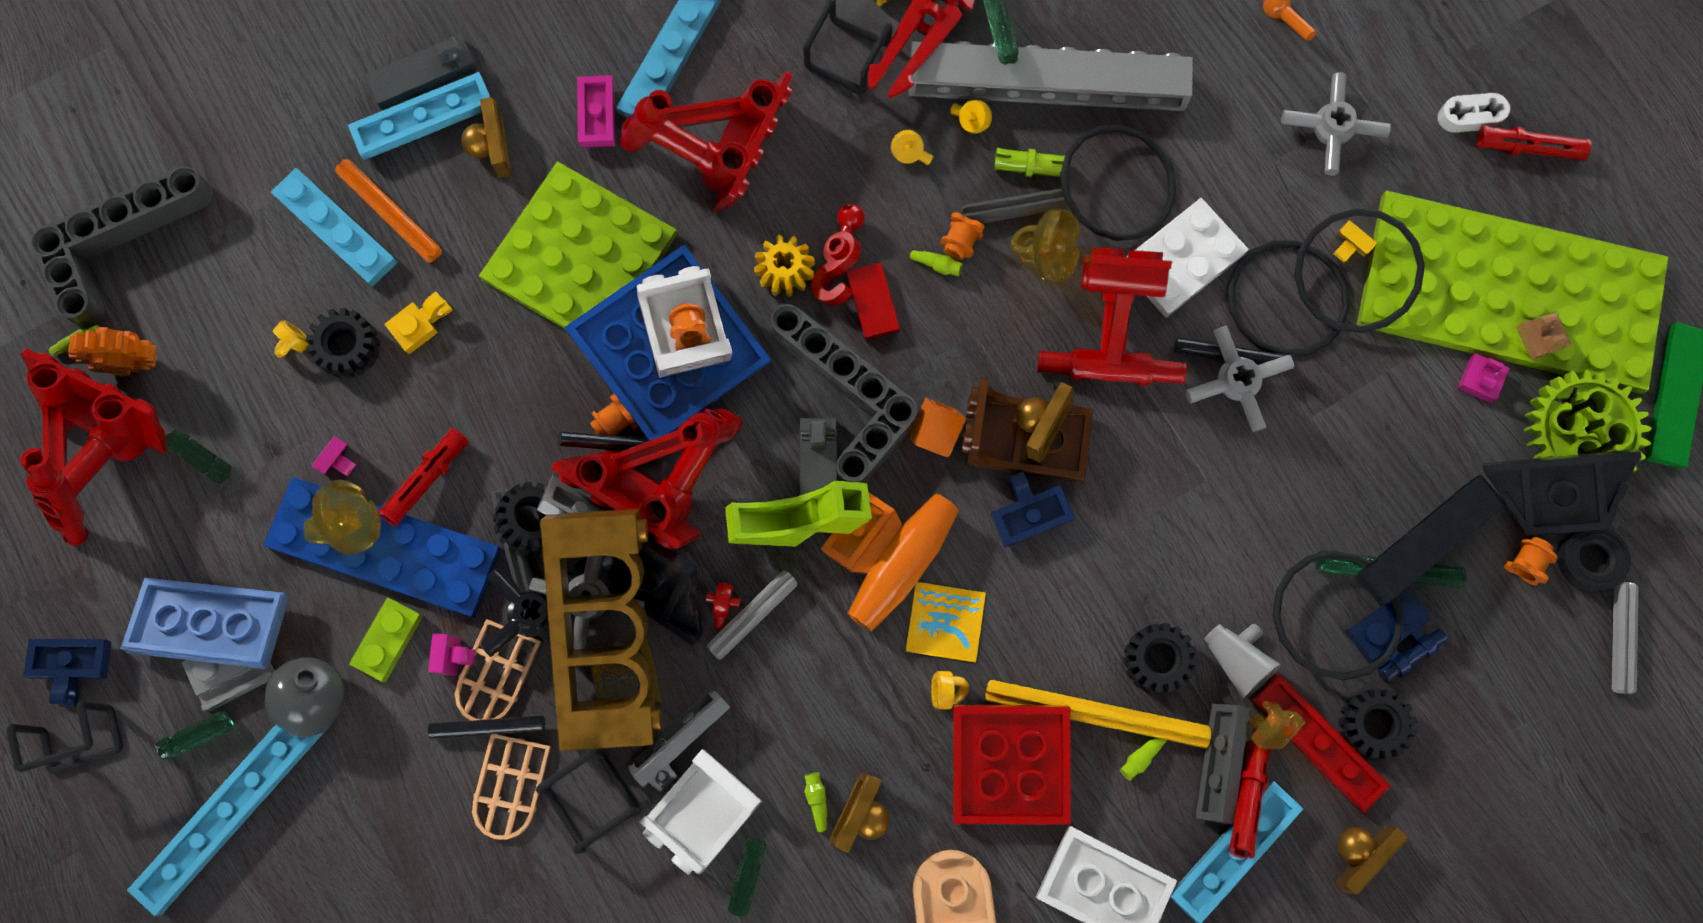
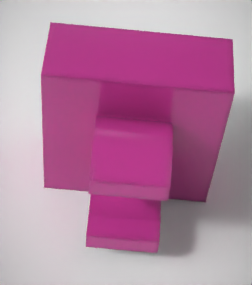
[1457,353,1510,404]
[311,436,356,477]
[428,634,476,676]

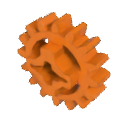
[68,327,157,376]

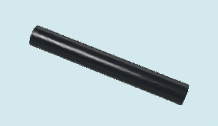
[1174,338,1286,365]
[558,431,649,451]
[428,716,545,739]

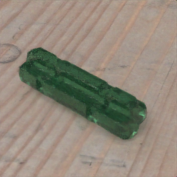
[165,429,232,483]
[155,711,234,760]
[728,837,766,917]

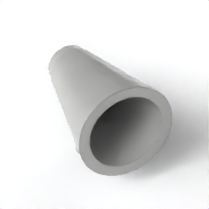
[1204,624,1281,700]

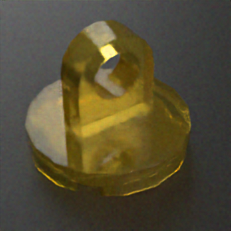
[1010,209,1081,282]
[303,480,381,555]

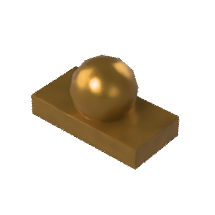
[461,97,512,178]
[1016,382,1075,463]
[828,772,890,853]
[1334,827,1408,895]

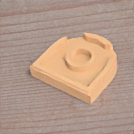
[913,850,996,923]

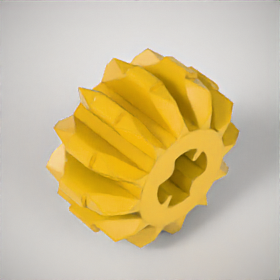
[754,235,815,297]

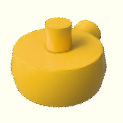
[951,100,992,134]
[891,130,933,165]

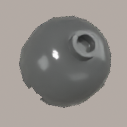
[264,657,345,737]

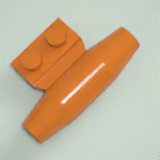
[821,492,959,632]

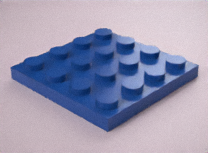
[565,245,771,441]

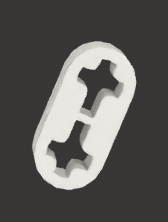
[1438,93,1510,133]

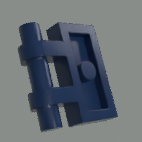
[1345,588,1448,683]

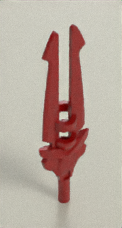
[868,0,974,99]

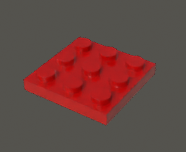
[953,705,1071,824]

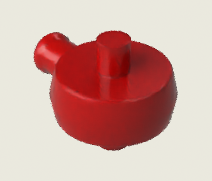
[706,582,741,630]

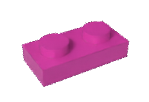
[577,75,615,148]

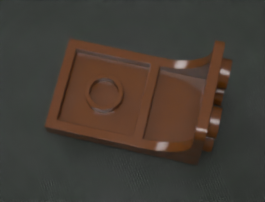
[961,377,1094,483]

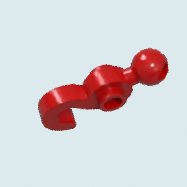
[811,204,865,306]

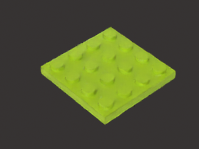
[479,161,678,329]

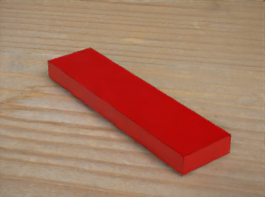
[1250,673,1391,813]

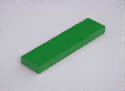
[1645,322,1703,470]

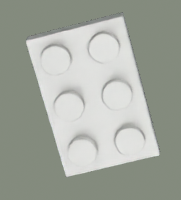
[1127,198,1249,318]
[1035,826,1177,923]

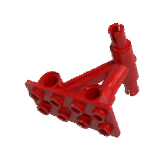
[619,71,793,213]
[1037,248,1187,387]
[20,348,169,546]
[551,409,743,549]

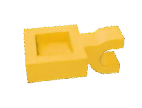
[384,291,453,354]

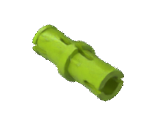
[994,147,1065,178]

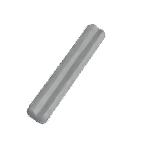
[707,570,797,660]
[1612,582,1639,694]

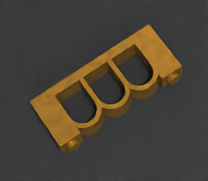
[540,509,663,751]

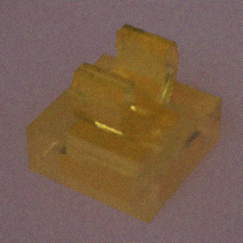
[1250,701,1306,749]

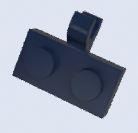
[991,472,1075,548]
[23,639,112,707]

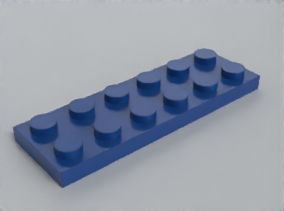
[263,477,502,619]

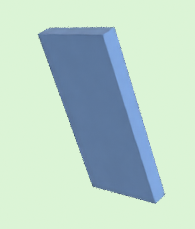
[120,578,290,669]

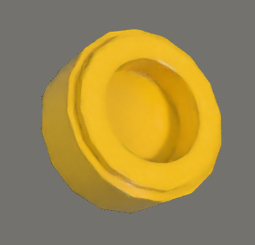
[273,320,310,358]
[931,671,969,710]

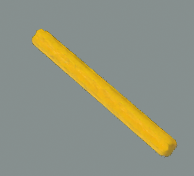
[985,680,1211,748]

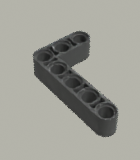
[31,166,214,328]
[771,304,917,483]

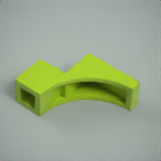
[725,481,872,547]

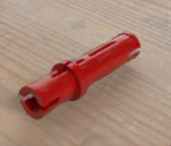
[1477,125,1591,161]
[378,428,469,527]
[1229,741,1271,859]

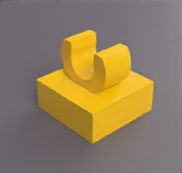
[1333,220,1377,263]

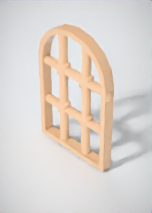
[455,619,542,721]
[472,734,552,839]

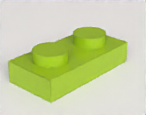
[349,597,423,683]

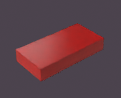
[846,263,900,341]

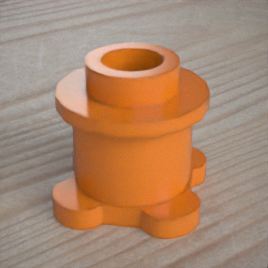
[940,212,985,260]
[669,303,711,351]
[589,394,638,436]
[1504,537,1558,586]

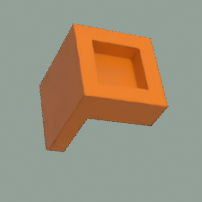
[909,397,966,457]

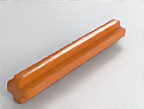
[335,159,442,263]

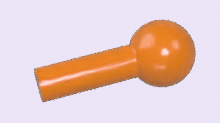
[1263,0,1317,42]

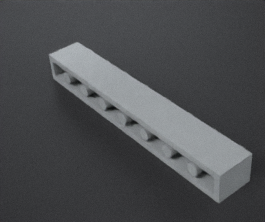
[908,40,1193,111]

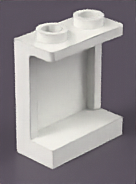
[637,266,732,378]
[640,749,763,875]

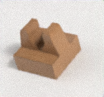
[1516,311,1571,360]

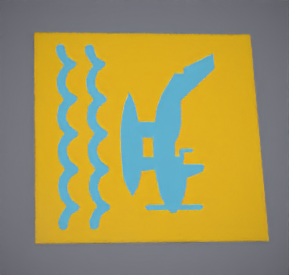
[905,582,986,663]

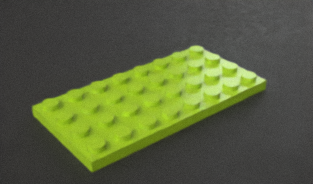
[1357,190,1668,394]

